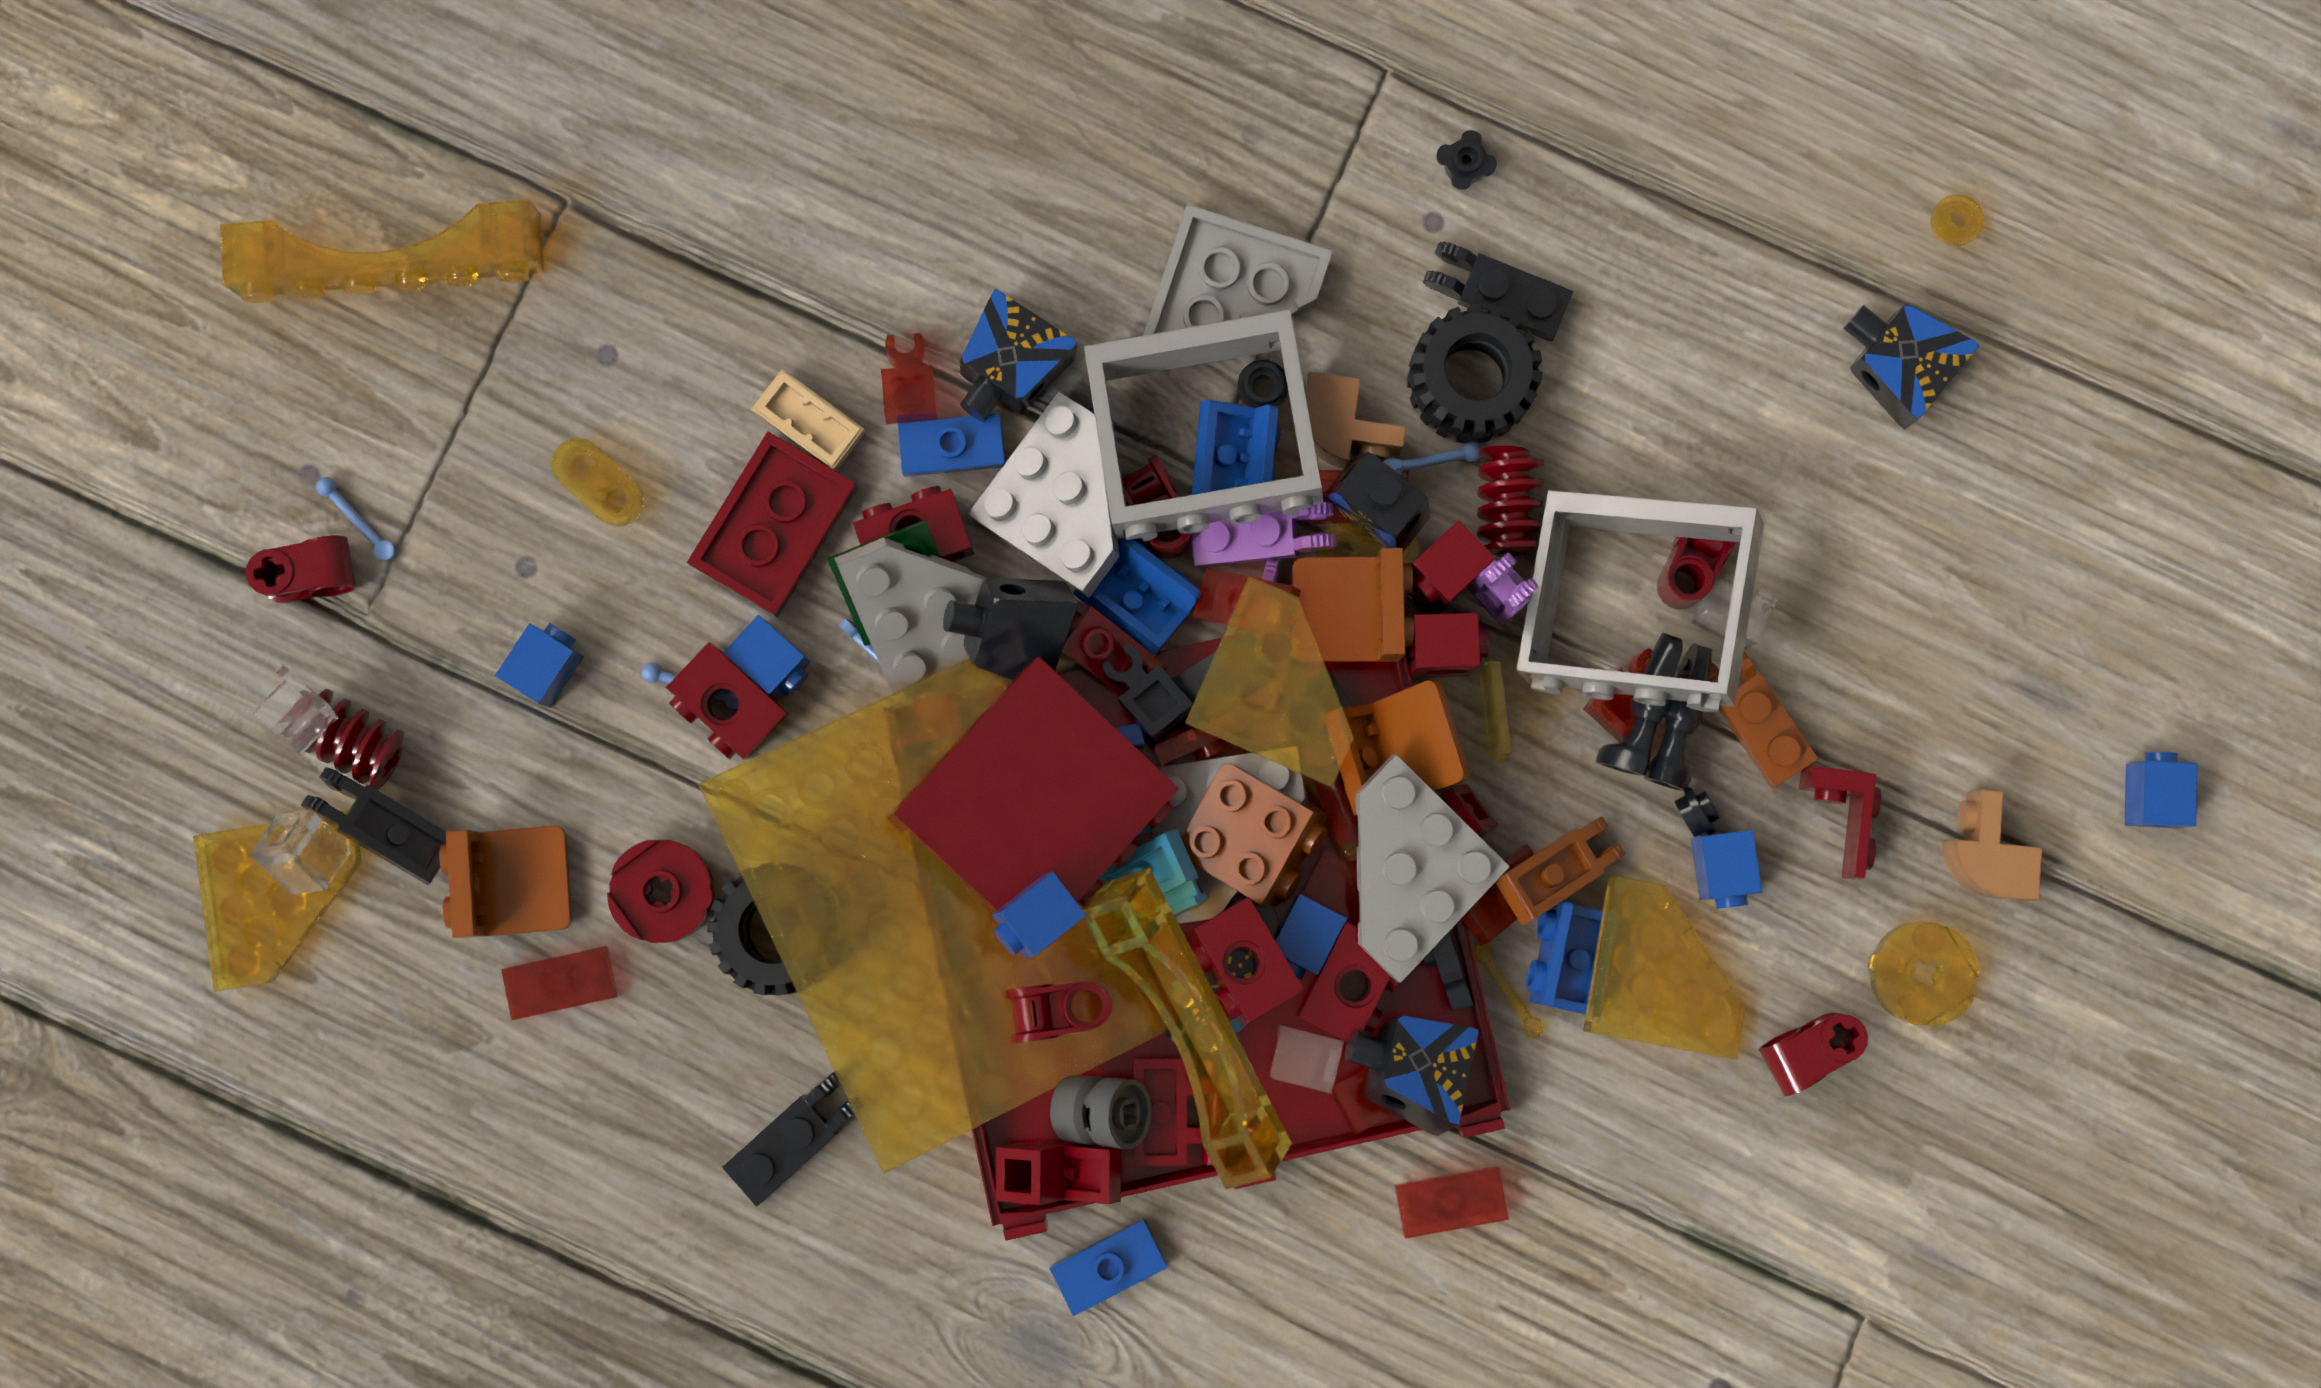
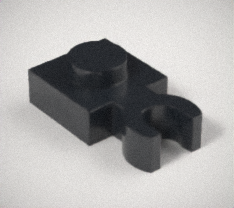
[1102,644,1193,742]
[1423,933,1473,1012]

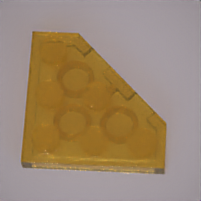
[1185,576,1354,787]
[193,810,362,992]
[1583,876,1746,1059]

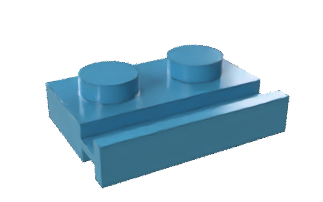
[1099,829,1209,943]

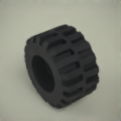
[1407,304,1543,444]
[707,863,848,996]

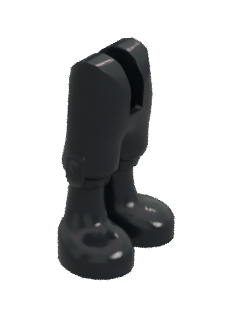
[1596,632,1712,792]

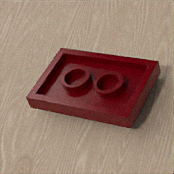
[686,431,858,618]

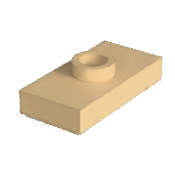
[751,369,866,471]

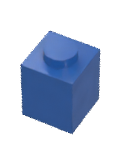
[723,615,811,700]
[495,623,584,708]
[2125,752,2197,828]
[1690,830,1762,909]
[991,871,1086,958]
[1274,894,1347,979]

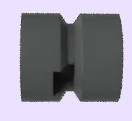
[1050,1074,1152,1149]

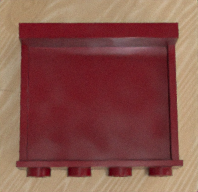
[886,656,1179,948]

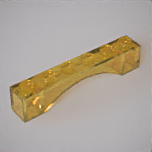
[220,200,544,303]
[1082,868,1292,1189]

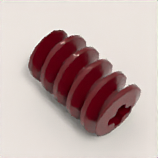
[1476,445,1544,557]
[282,688,405,790]

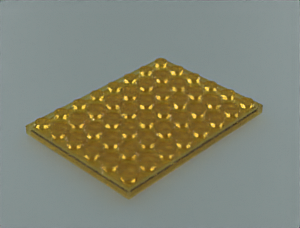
[699,659,1169,1174]

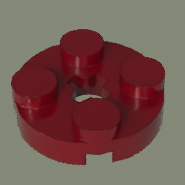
[607,840,716,943]

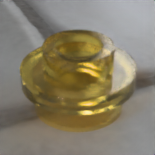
[1930,194,1983,246]

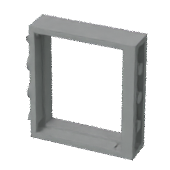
[1084,310,1323,542]
[1516,490,1764,712]

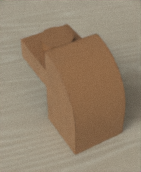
[1305,371,1406,469]
[1943,789,2042,901]

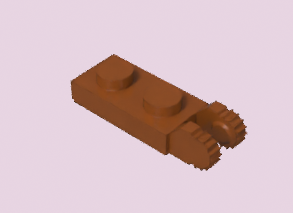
[1708,651,1818,788]
[1495,816,1625,925]

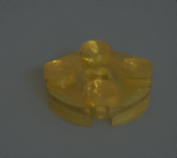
[1868,922,1979,1026]

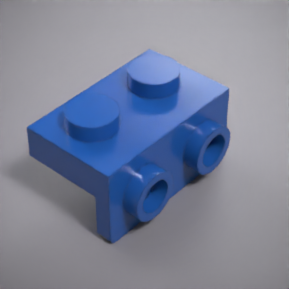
[1192,399,1281,495]
[1073,538,1202,656]
[1526,900,1615,1017]

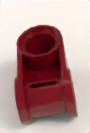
[1122,455,1191,559]
[246,535,356,603]
[1657,537,1736,610]
[1004,982,1112,1044]
[1759,1012,1868,1096]

